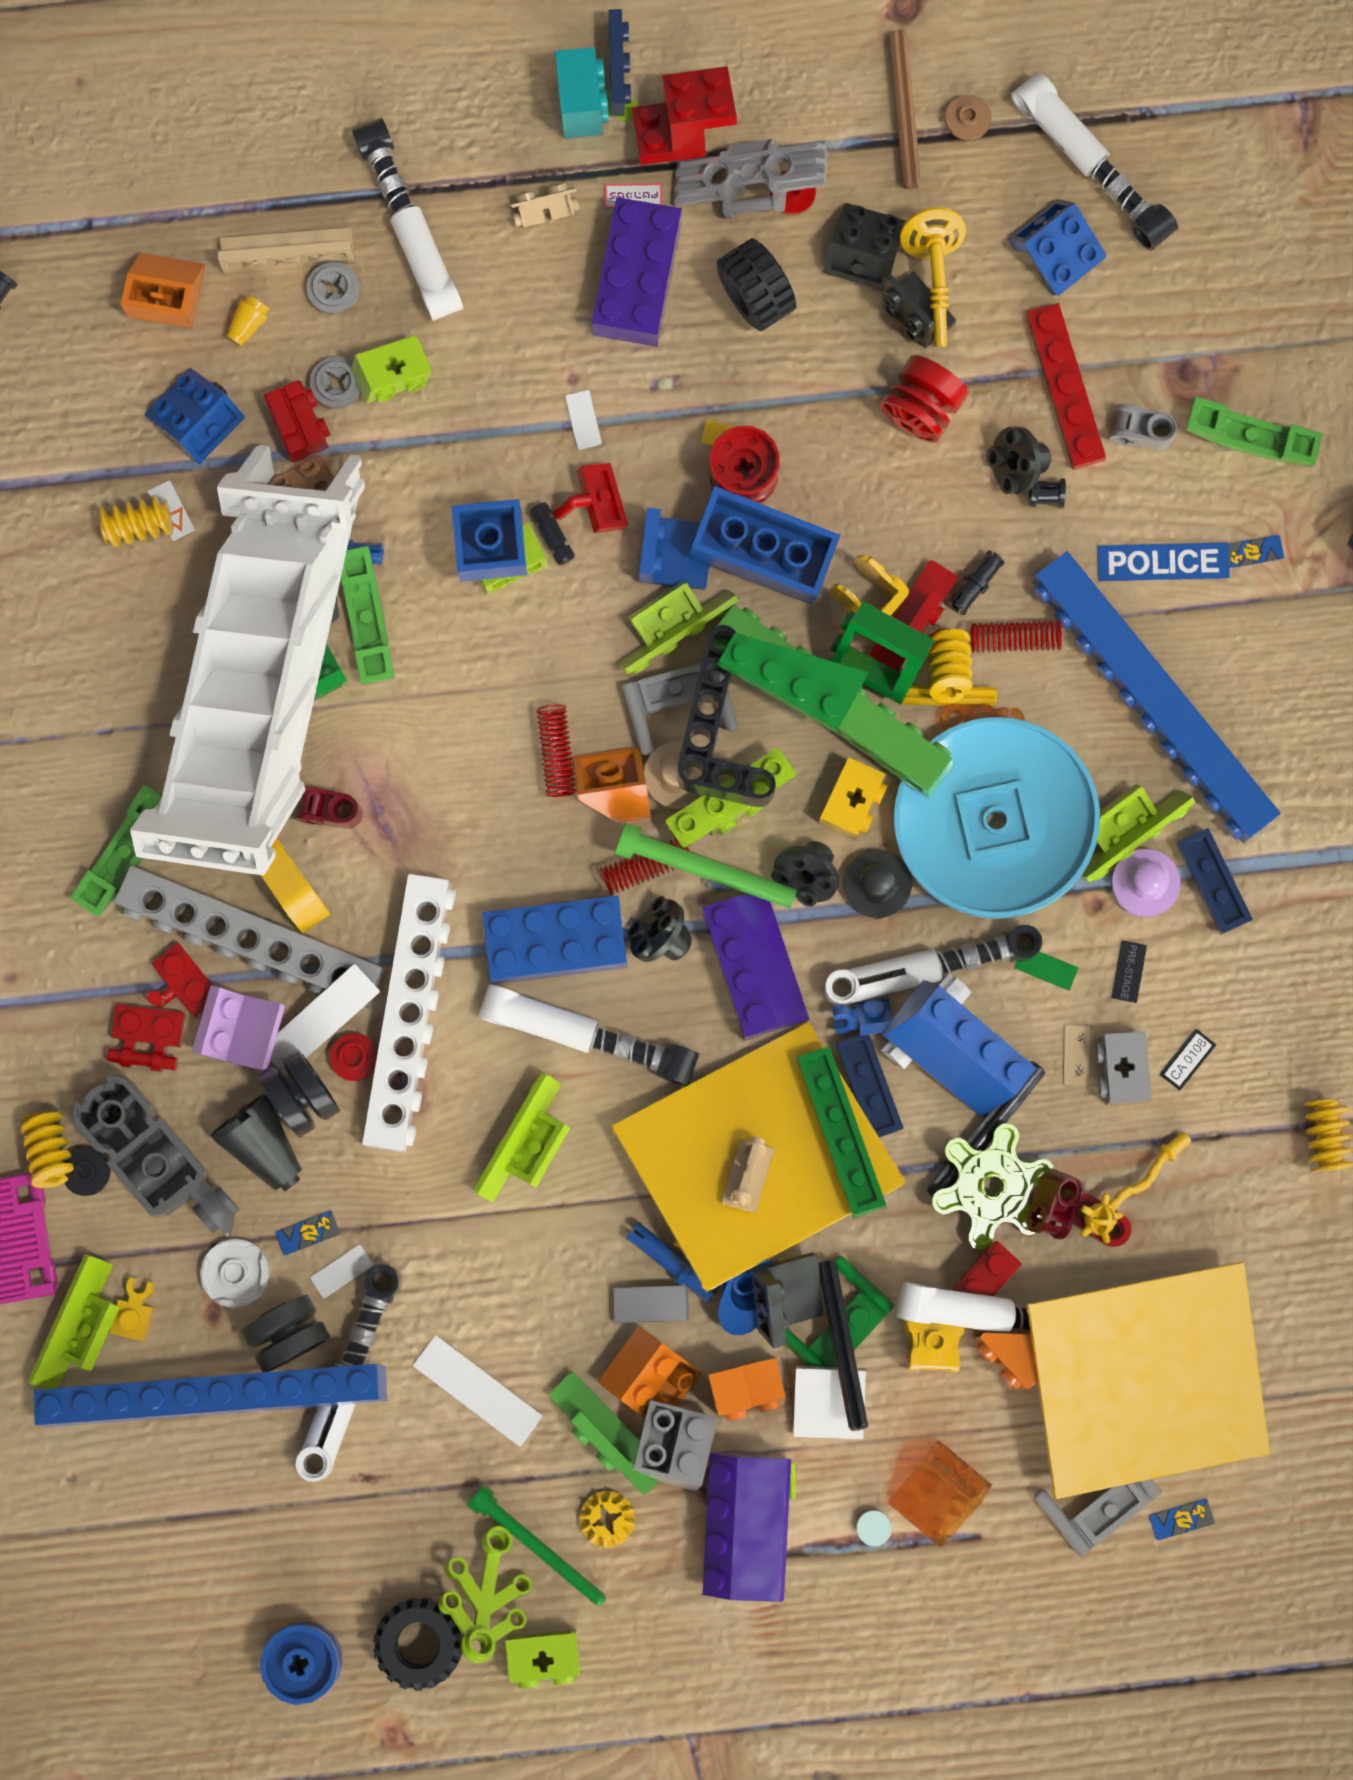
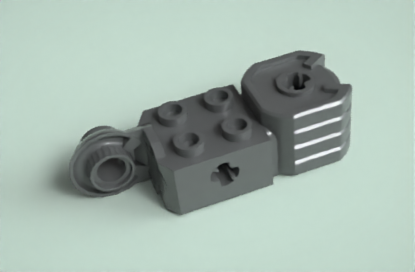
[72,1075,239,1237]

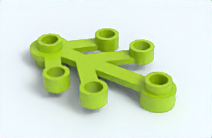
[438,1526,532,1664]

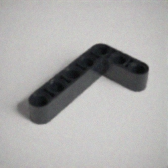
[677,625,776,807]

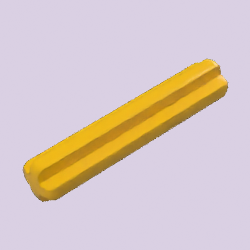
[898,685,997,706]

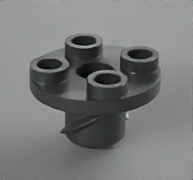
[986,426,1051,494]
[771,841,839,907]
[843,850,912,919]
[627,896,692,962]

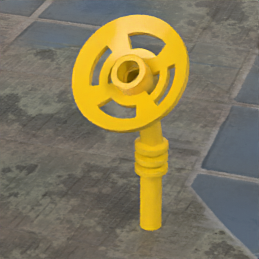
[900,207,966,347]

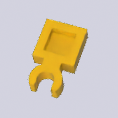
[109,1277,154,1342]

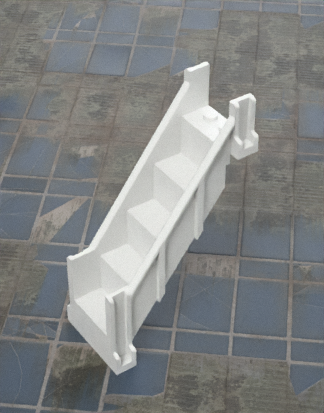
[130,445,365,875]

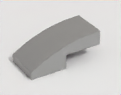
[613,1286,689,1323]

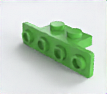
[549,1372,659,1495]

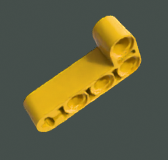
[261,838,331,934]

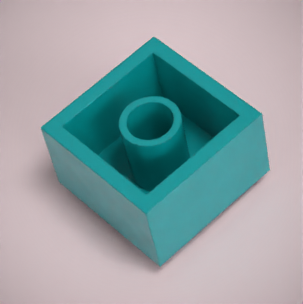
[555,47,609,139]

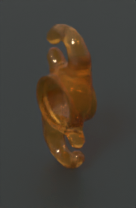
[940,704,1025,731]

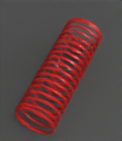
[971,620,1062,653]
[536,704,577,797]
[600,838,690,896]

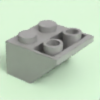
[633,1400,718,1491]

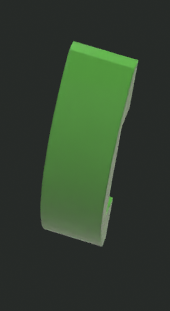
[1186,397,1323,466]
[341,546,395,685]
[70,784,162,917]

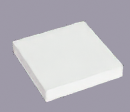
[793,1366,866,1439]

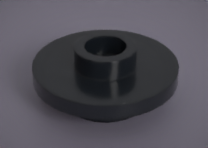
[64,1148,111,1196]

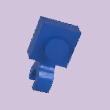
[832,998,893,1036]

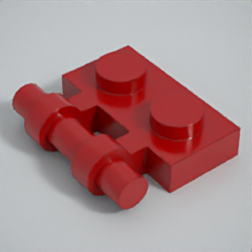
[107,1004,186,1072]

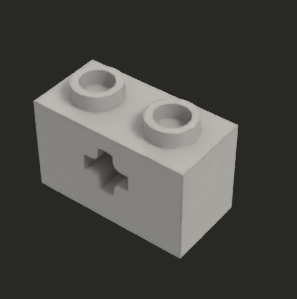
[1096,1031,1152,1105]

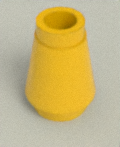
[226,294,270,346]

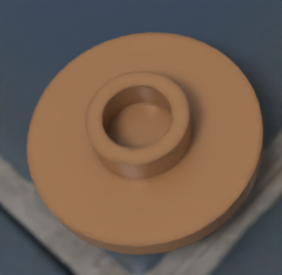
[945,95,992,140]

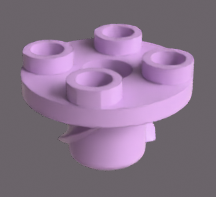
[1111,849,1181,917]

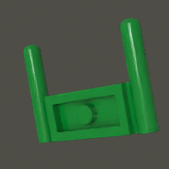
[785,1255,895,1367]

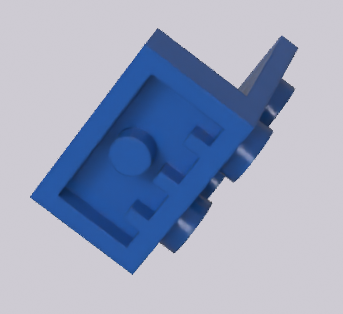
[1008,199,1106,296]
[145,368,245,465]
[639,508,709,590]

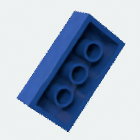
[687,486,841,605]
[482,895,628,985]

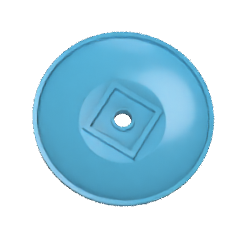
[894,717,1100,919]

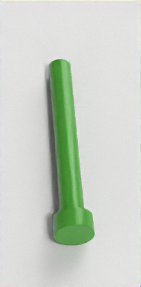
[614,821,797,909]

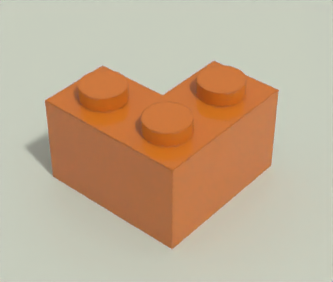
[708,1357,786,1421]

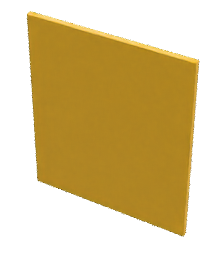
[612,1022,906,1292]
[1027,1262,1270,1499]

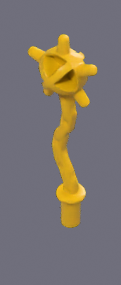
[1080,1132,1191,1243]

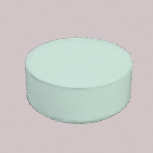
[856,1510,892,1546]

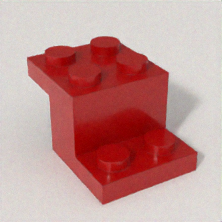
[632,66,737,165]

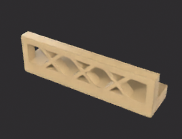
[218,227,355,274]

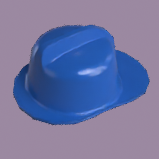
[717,1260,772,1336]

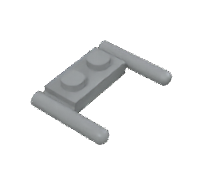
[622,663,738,755]
[1035,1479,1162,1557]

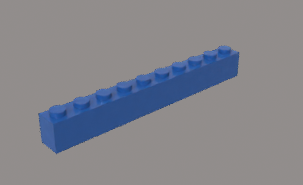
[1032,551,1281,843]
[34,1364,388,1427]

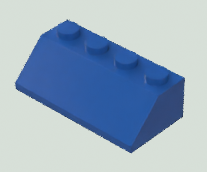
[882,980,1036,1117]

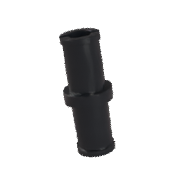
[948,550,1005,615]

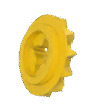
[579,1491,635,1548]

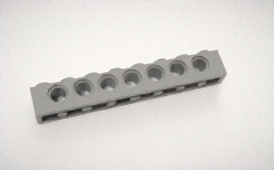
[114,865,385,1009]

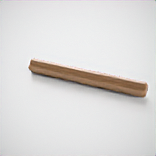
[889,30,921,189]

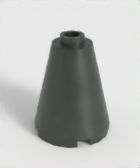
[211,1094,302,1192]

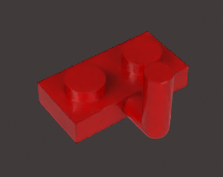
[553,463,628,534]
[147,942,213,1017]

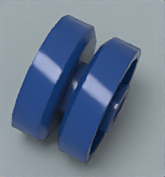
[260,1621,343,1705]

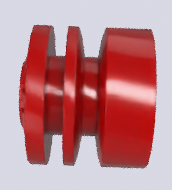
[879,355,969,443]
[709,426,780,504]

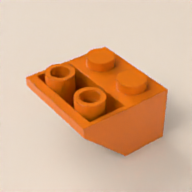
[120,252,206,329]
[598,1326,702,1417]
[973,1333,1037,1390]

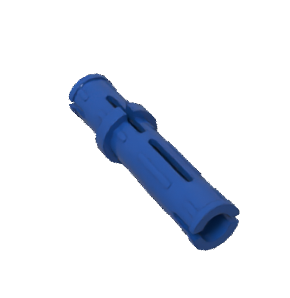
[626,1222,721,1303]

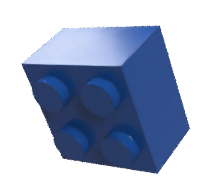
[451,499,528,582]

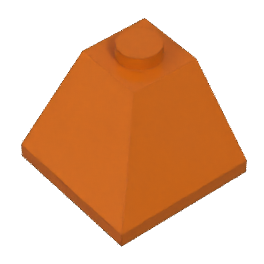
[573,746,651,823]

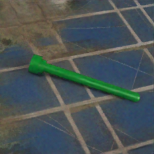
[466,1484,606,1606]

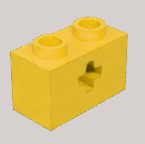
[819,757,888,840]

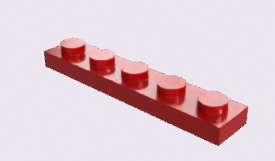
[1026,303,1106,470]

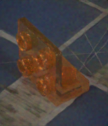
[888,1440,992,1547]

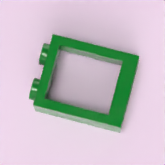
[830,601,935,704]

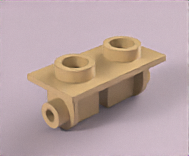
[510,183,580,228]
[722,1136,775,1213]

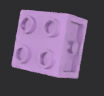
[192,986,285,1071]

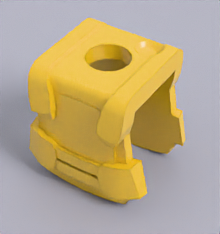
[829,554,909,616]
[903,1319,965,1373]

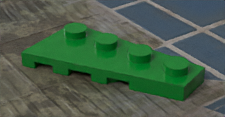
[716,633,869,732]

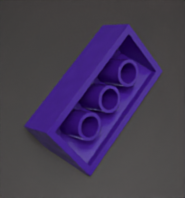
[702,894,810,1041]
[702,1450,791,1602]

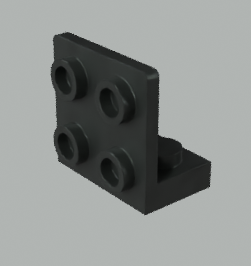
[823,203,906,291]
[882,271,956,348]
[751,1252,824,1349]

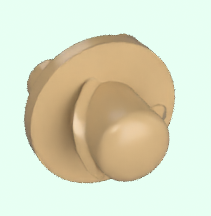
[644,741,703,809]

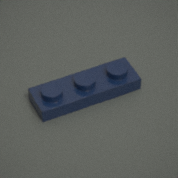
[609,9,631,116]
[1176,828,1253,935]
[835,1035,904,1138]

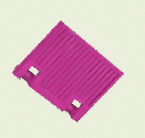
[0,1173,58,1305]

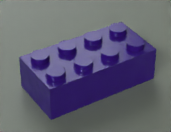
[592,197,682,347]

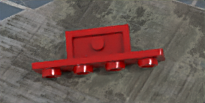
[868,560,958,671]

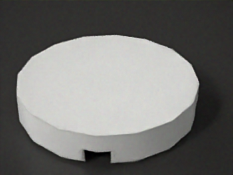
[200,1239,270,1308]

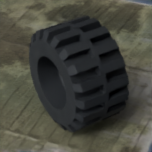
[717,238,796,332]
[373,1597,462,1691]

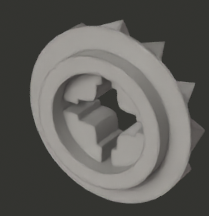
[307,262,360,315]
[310,356,361,409]

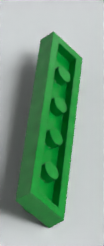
[796,1046,886,1219]

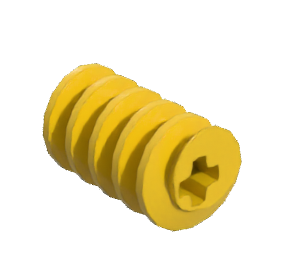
[99,495,174,547]
[929,629,973,704]
[1304,1100,1353,1172]
[20,1111,74,1188]

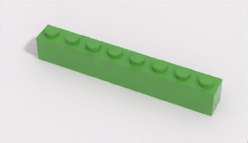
[714,605,953,799]

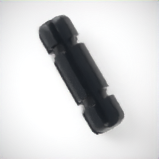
[530,502,575,566]

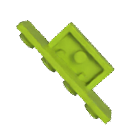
[617,580,739,674]
[666,748,796,848]
[1080,784,1196,883]
[473,1072,570,1202]
[28,1254,120,1389]

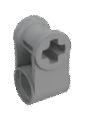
[1109,404,1177,451]

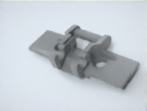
[674,139,827,219]

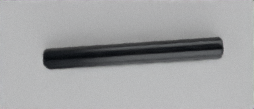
[926,1061,1046,1197]
[819,1260,868,1431]

